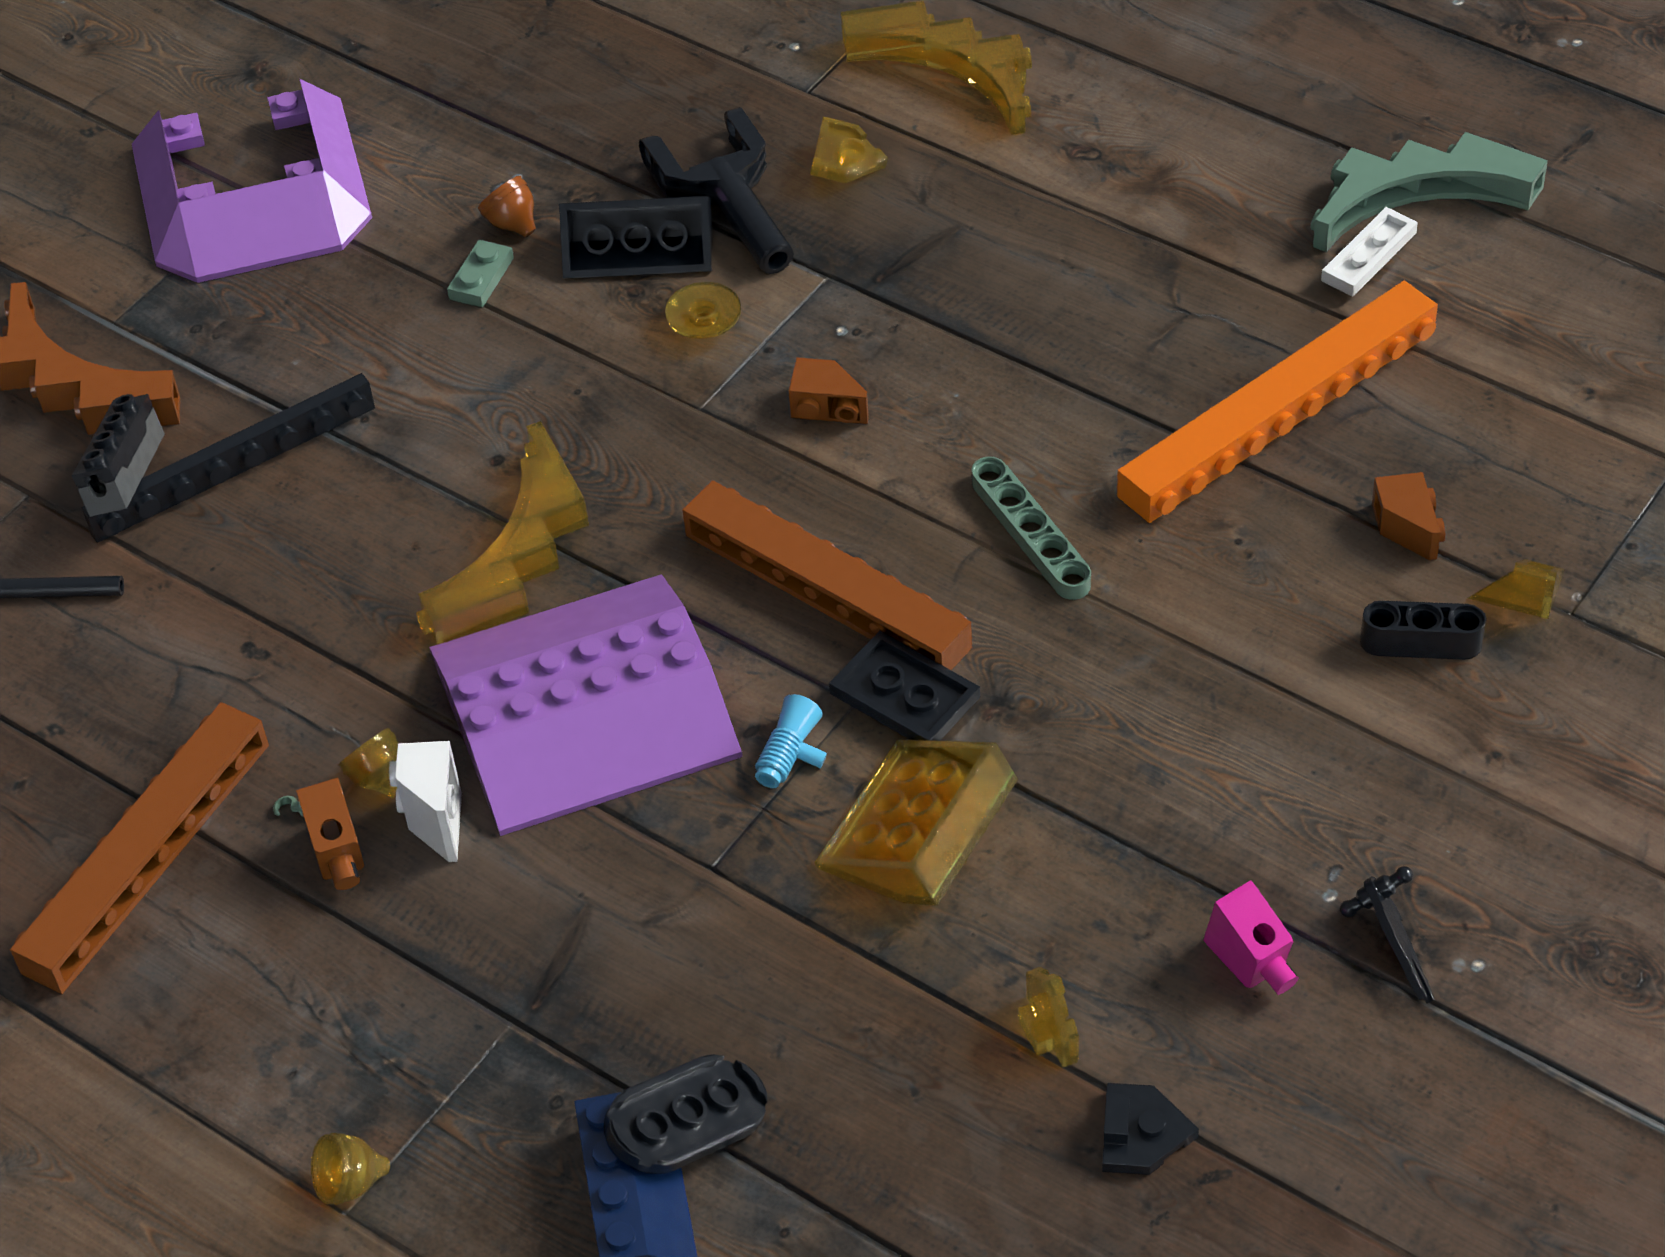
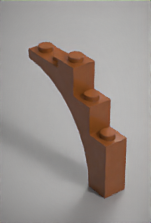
[0,282,180,435]

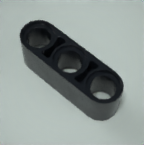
[1360,601,1486,660]

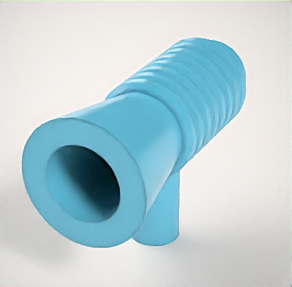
[755,694,827,788]

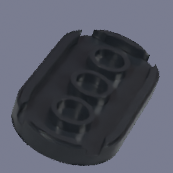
[604,1054,768,1174]

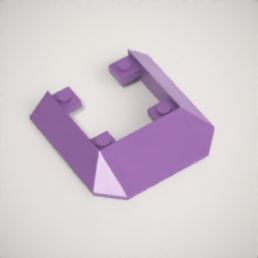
[132,79,372,283]

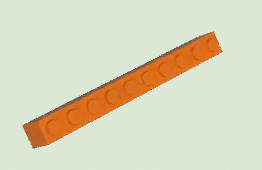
[1117,280,1438,524]

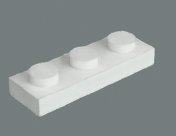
[1321,207,1418,297]

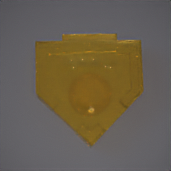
[810,116,888,183]
[1019,967,1079,1068]

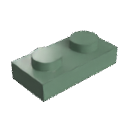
[447,240,514,308]

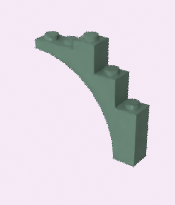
[1311,132,1548,252]

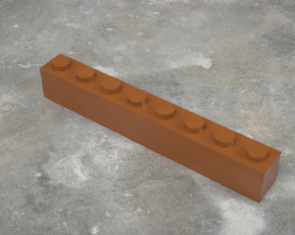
[682,480,972,670]
[10,702,269,994]

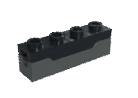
[72,394,165,517]

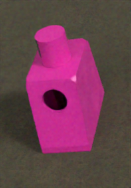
[1203,880,1299,995]

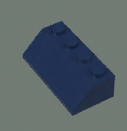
[574,1092,697,1257]

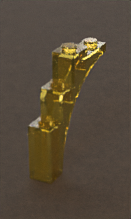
[840,0,1032,135]

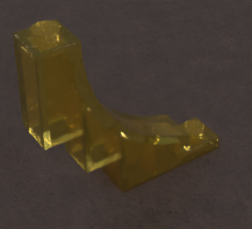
[416,421,589,645]

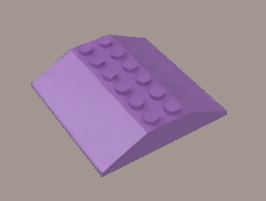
[429,574,742,836]

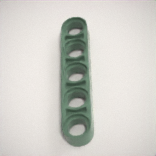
[972,457,1091,600]

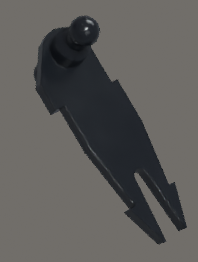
[1340,866,1435,1004]

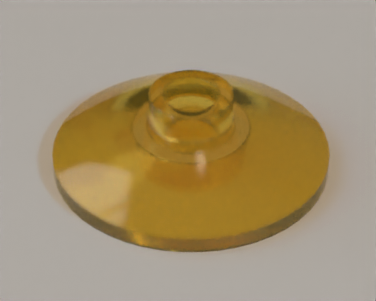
[665,282,741,339]

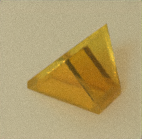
[1468,559,1565,619]

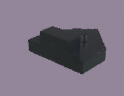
[1102,1083,1199,1175]

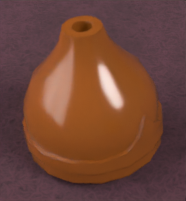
[478,175,536,238]

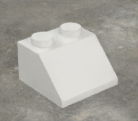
[389,741,462,862]

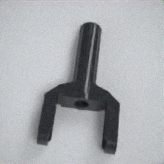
[639,107,794,274]

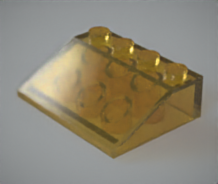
[815,740,1018,906]

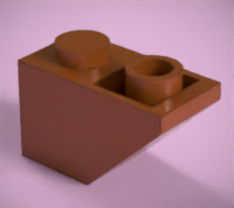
[789,357,869,424]
[1372,472,1445,560]

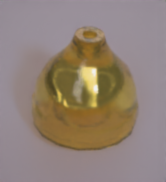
[338,728,399,799]
[311,1133,390,1205]

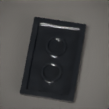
[829,631,981,751]

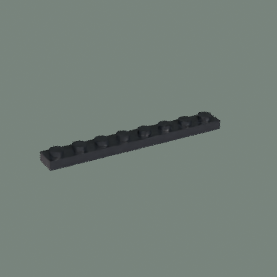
[81,373,375,543]

